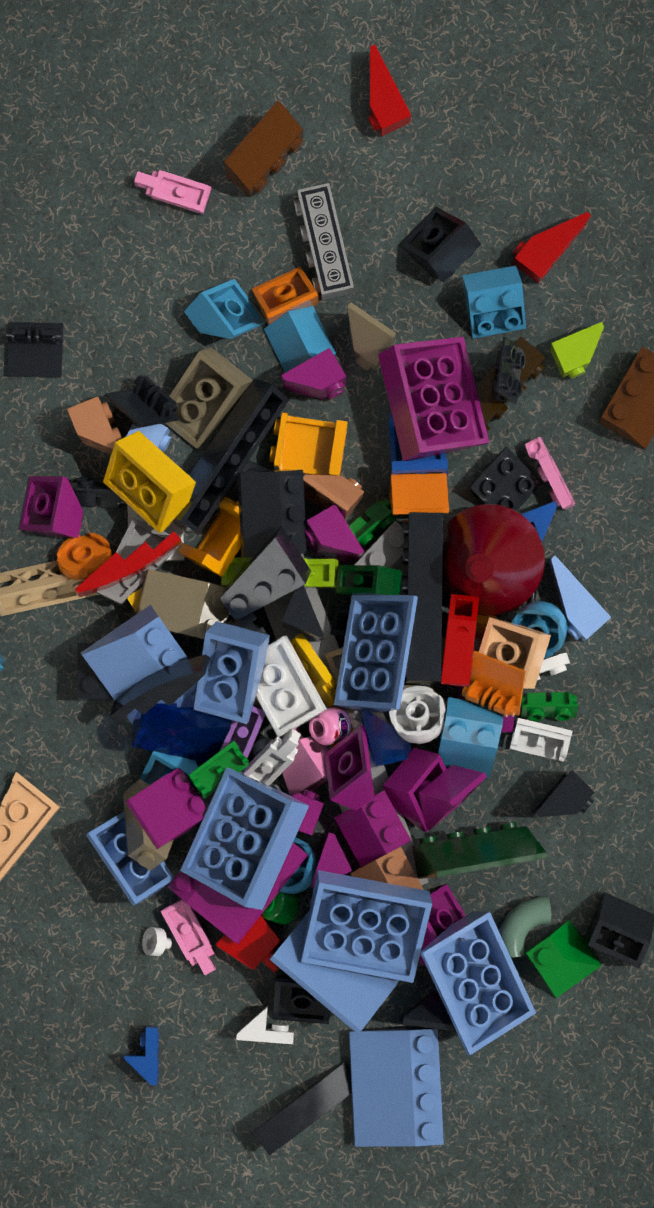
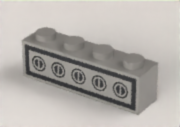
[293,183,354,300]

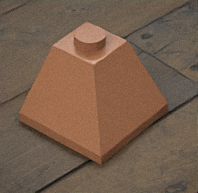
[303,474,364,521]
[350,846,424,890]

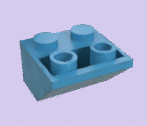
[462,266,526,338]

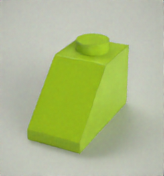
[549,322,604,379]

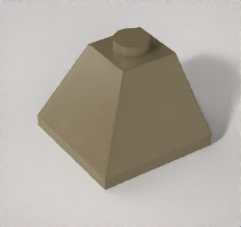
[347,302,396,371]

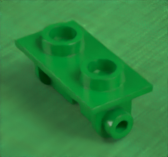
[349,498,398,549]
[521,692,578,722]

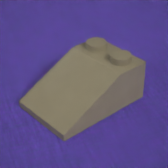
[165,347,253,449]
[136,569,229,642]

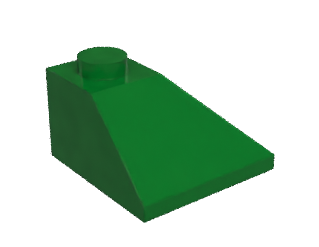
[525,920,602,998]

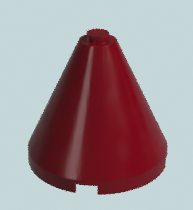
[442,504,545,615]

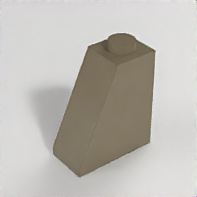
[123,779,173,871]

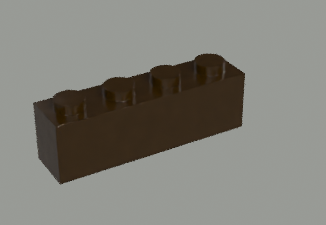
[476,336,546,433]

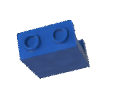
[389,413,448,477]

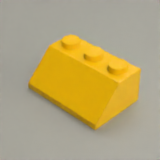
[103,431,196,533]

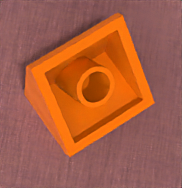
[251,266,318,325]
[389,473,449,514]

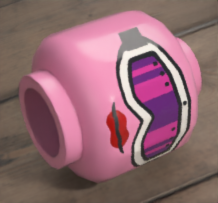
[309,706,351,745]

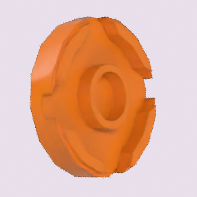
[57,533,112,580]

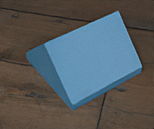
[264,306,337,373]

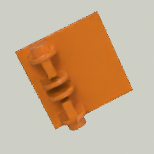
[462,651,526,717]

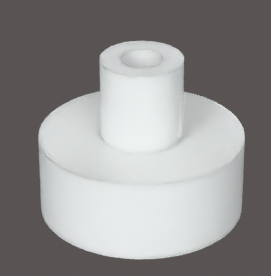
[142,927,172,956]

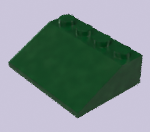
[412,822,548,879]

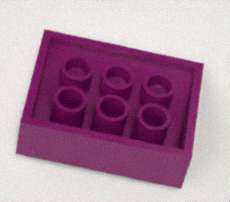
[378,337,489,461]
[168,842,308,944]

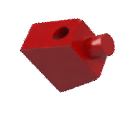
[216,916,281,972]

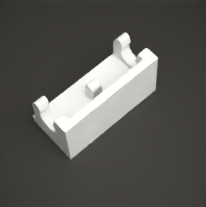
[509,718,573,762]

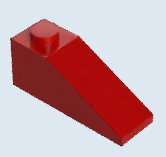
[367,44,411,136]
[513,212,591,284]

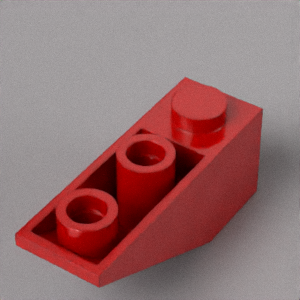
[441,594,479,687]

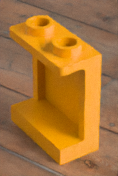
[269,412,348,476]
[178,497,241,577]

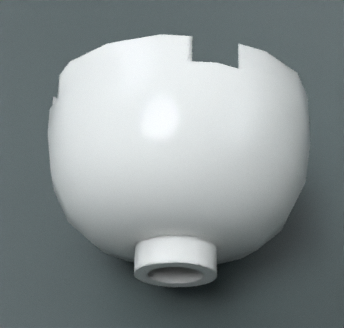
[389,686,446,744]

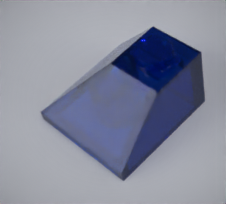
[360,710,412,769]

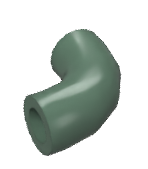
[498,896,551,958]

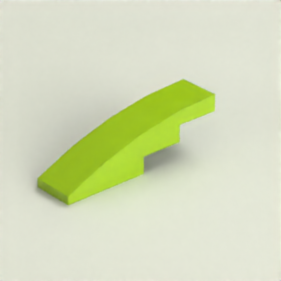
[221,557,338,588]

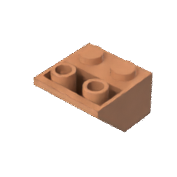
[67,397,123,455]

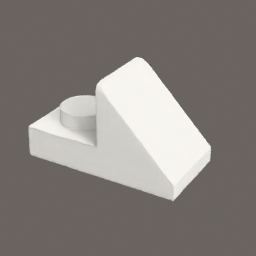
[236,1006,294,1044]

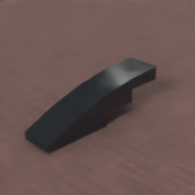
[109,654,210,724]
[253,1062,352,1156]

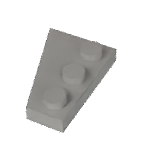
[96,518,183,605]

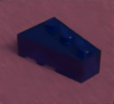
[132,703,231,763]

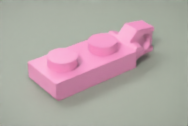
[134,170,212,214]
[525,437,576,510]
[161,899,216,975]

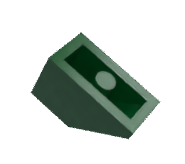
[335,565,402,595]

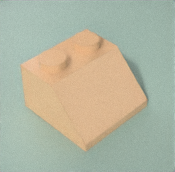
[479,617,551,689]

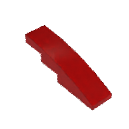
[75,531,181,597]

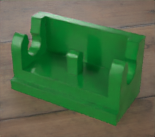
[188,741,250,799]

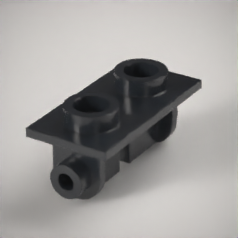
[71,477,126,508]

